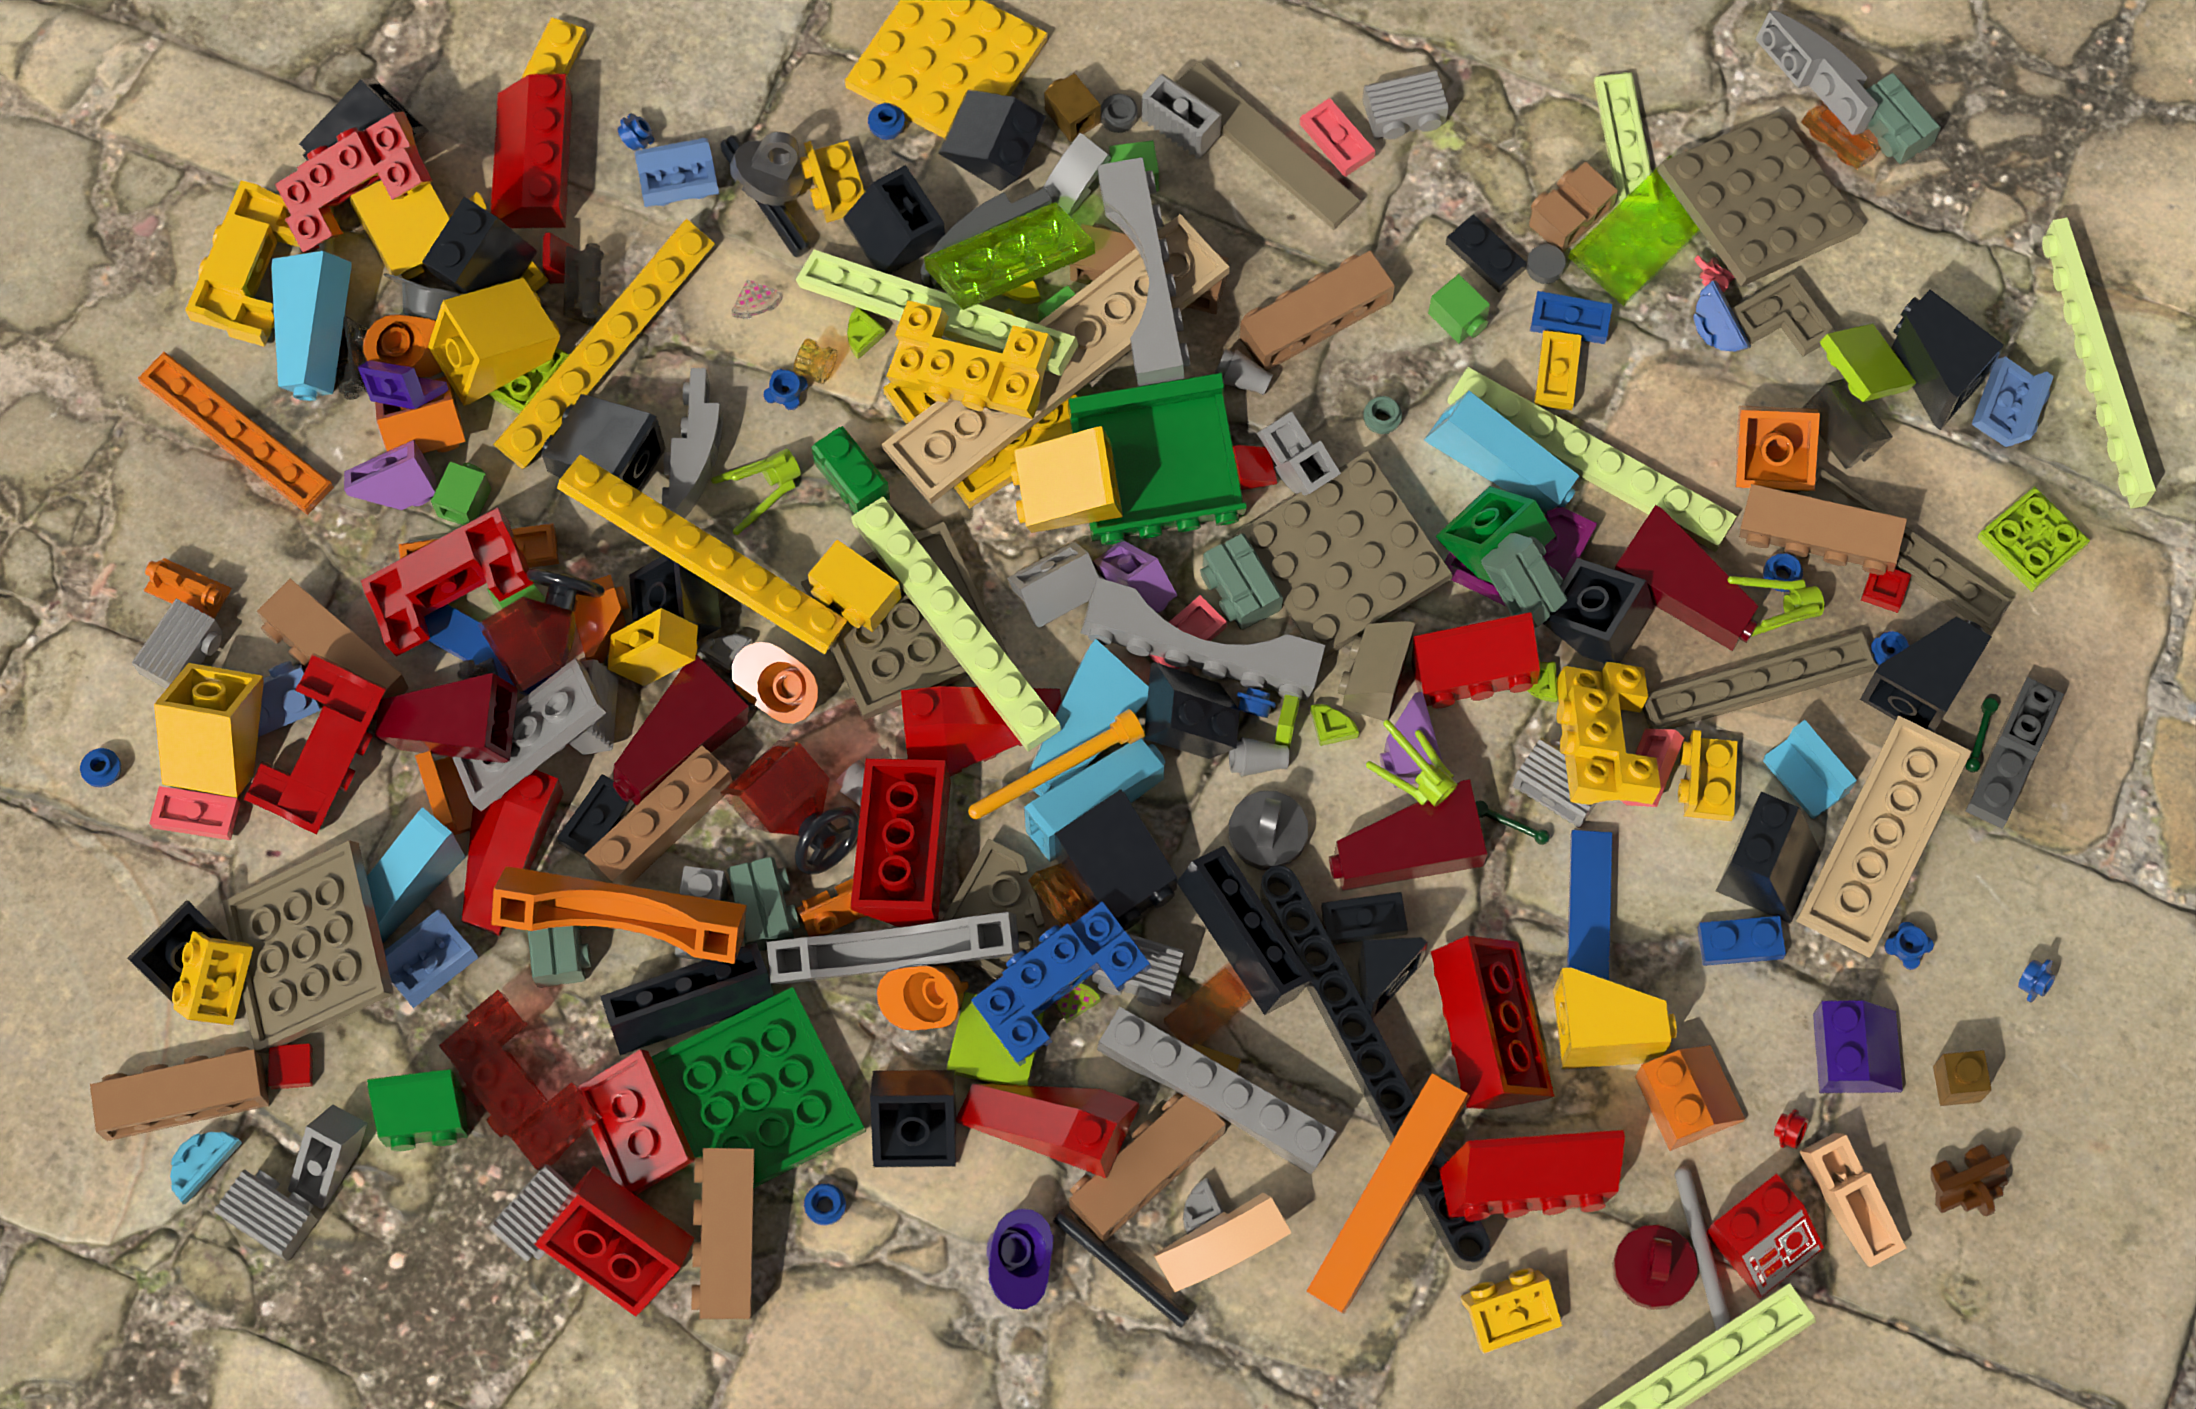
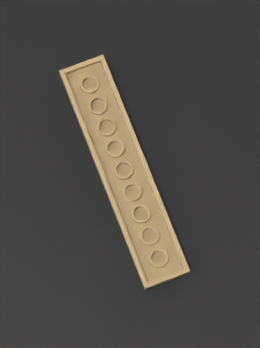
[882,214,1229,504]

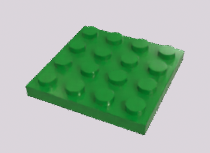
[651,987,866,1189]

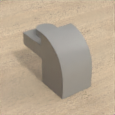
[1257,411,1341,496]

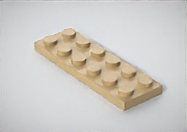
[1796,716,1972,958]

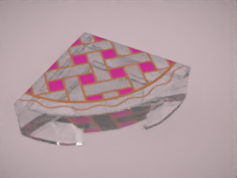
[731,279,783,319]

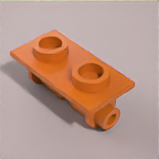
[144,558,232,619]
[796,878,867,937]

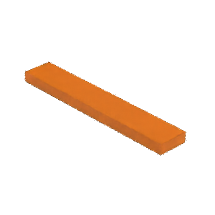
[138,352,334,515]
[1306,1073,1470,1314]

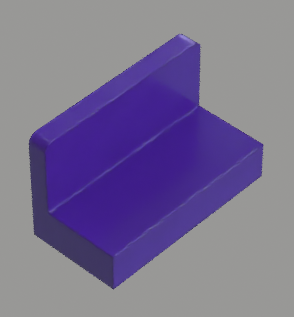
[358,360,449,410]

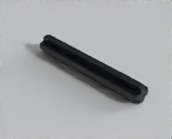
[720,135,811,257]

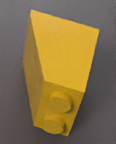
[350,180,449,281]
[428,278,560,405]
[1010,426,1123,533]
[154,663,264,798]
[1553,967,1677,1069]

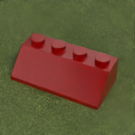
[490,74,573,229]
[850,758,951,927]
[1431,935,1555,1110]
[1440,1130,1625,1221]

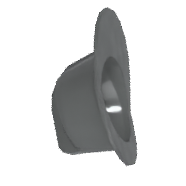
[384,273,462,321]

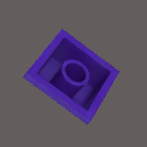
[1813,1000,1903,1093]

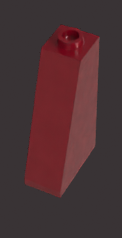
[1614,505,1759,651]
[613,654,749,805]
[375,673,518,763]
[1329,779,1487,891]

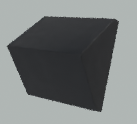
[127,900,227,1003]
[1358,937,1428,1019]

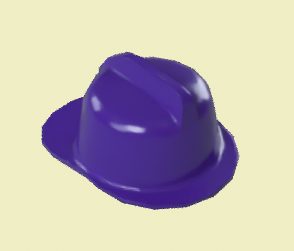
[986,1209,1053,1310]

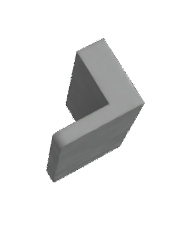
[1007,541,1099,627]

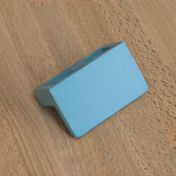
[1763,720,1857,819]

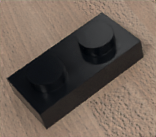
[1445,214,1527,292]
[557,774,634,860]
[1321,892,1408,945]

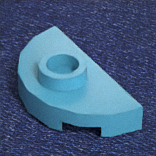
[170,1131,242,1205]

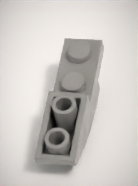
[1755,10,1878,135]
[662,368,724,519]

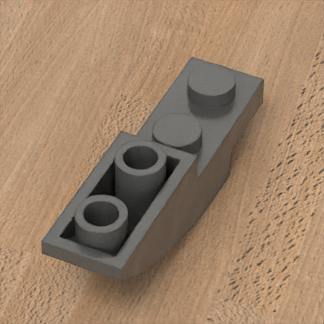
[920,188,1052,289]
[1965,677,2064,829]

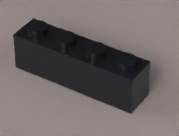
[1177,846,1313,1015]
[600,942,774,1055]

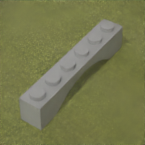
[1097,157,1190,387]
[1080,578,1325,701]
[767,912,1020,984]
[1097,1007,1336,1174]

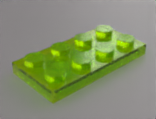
[1568,155,1701,306]
[924,202,1095,310]

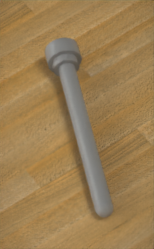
[1675,1167,1731,1331]

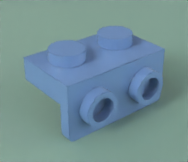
[634,138,719,207]
[1971,357,2054,447]
[258,661,321,737]
[384,910,479,1008]

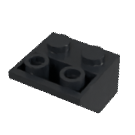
[843,165,945,274]

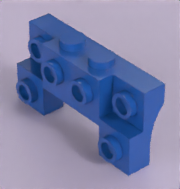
[971,901,1152,1066]

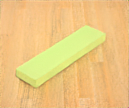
[1594,72,1658,213]

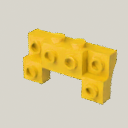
[185,180,299,347]
[886,300,1055,419]
[1556,662,1661,805]

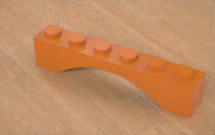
[491,866,747,964]

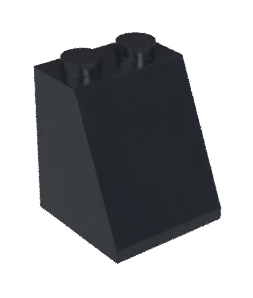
[299,78,429,183]
[422,197,538,294]
[1891,289,2004,430]
[542,394,666,491]
[1860,616,1992,732]
[1054,789,1177,931]
[1716,791,1821,924]

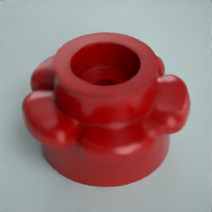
[1774,1109,1809,1149]

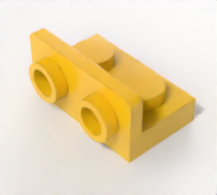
[799,141,865,223]
[1678,730,1738,821]
[172,931,253,1025]
[1460,1268,1562,1353]

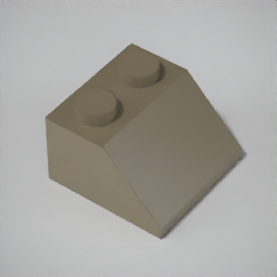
[1338,621,1415,721]

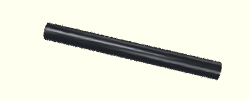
[1053,1209,1191,1329]

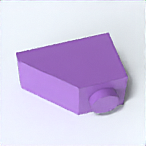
[344,440,436,510]
[1093,541,1177,613]
[1379,692,1443,788]

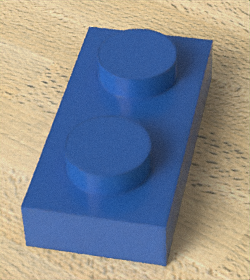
[1530,291,1613,344]
[1697,916,1786,966]

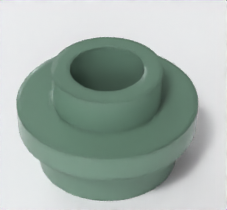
[1363,396,1402,434]

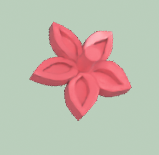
[1694,255,1735,292]

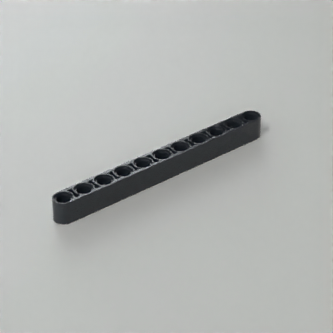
[1260,865,1490,1271]

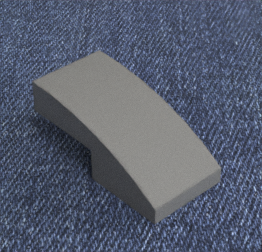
[1042,133,1111,221]

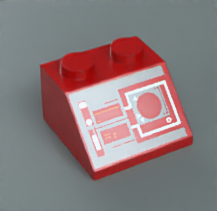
[1707,1173,1824,1300]

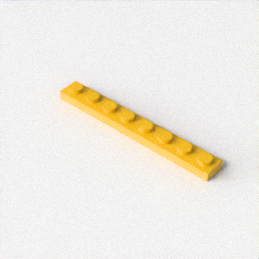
[493,218,715,470]
[557,454,847,654]

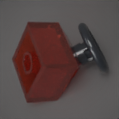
[477,569,605,692]
[720,740,859,875]

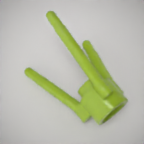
[711,448,801,535]
[1728,576,1824,637]
[1366,720,1458,806]

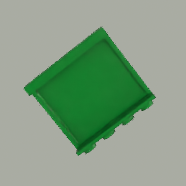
[1067,373,1247,545]

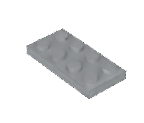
[452,658,607,811]

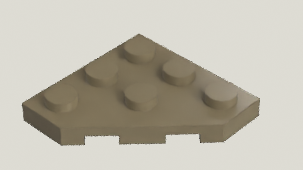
[941,838,1047,979]

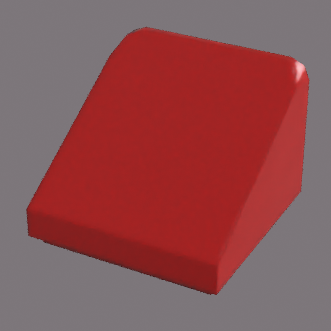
[543,232,578,284]
[1233,445,1277,491]

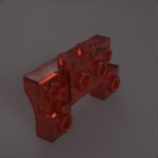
[438,990,602,1171]

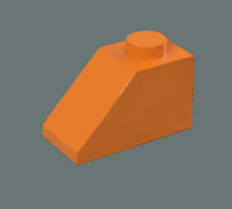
[572,574,629,663]

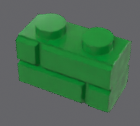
[811,426,890,514]

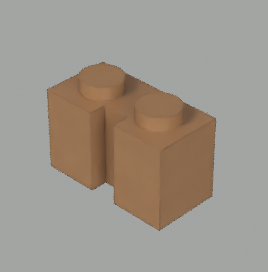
[1529,161,1618,253]

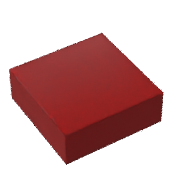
[1860,569,1911,613]
[268,1043,313,1089]

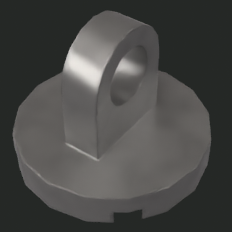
[730,132,804,206]
[1229,791,1308,870]

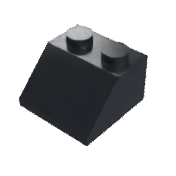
[938,90,1046,191]
[629,555,721,641]
[1543,558,1654,664]
[1144,662,1240,759]
[870,1070,956,1167]

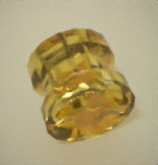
[793,338,838,384]

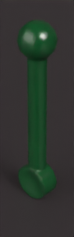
[1965,698,1999,773]
[1475,800,1550,845]

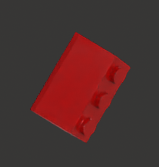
[1411,612,1540,709]
[534,1166,695,1317]

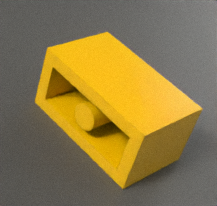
[808,540,902,633]
[607,608,698,686]

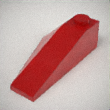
[901,686,1061,777]
[462,770,564,936]
[955,1084,1140,1179]

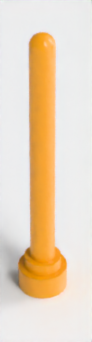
[968,709,1145,819]

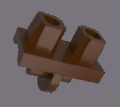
[1930,1144,2010,1217]

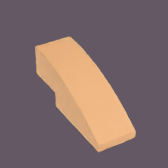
[1799,1133,1906,1267]
[1153,1193,1291,1292]

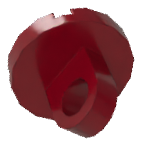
[1612,1225,1698,1310]

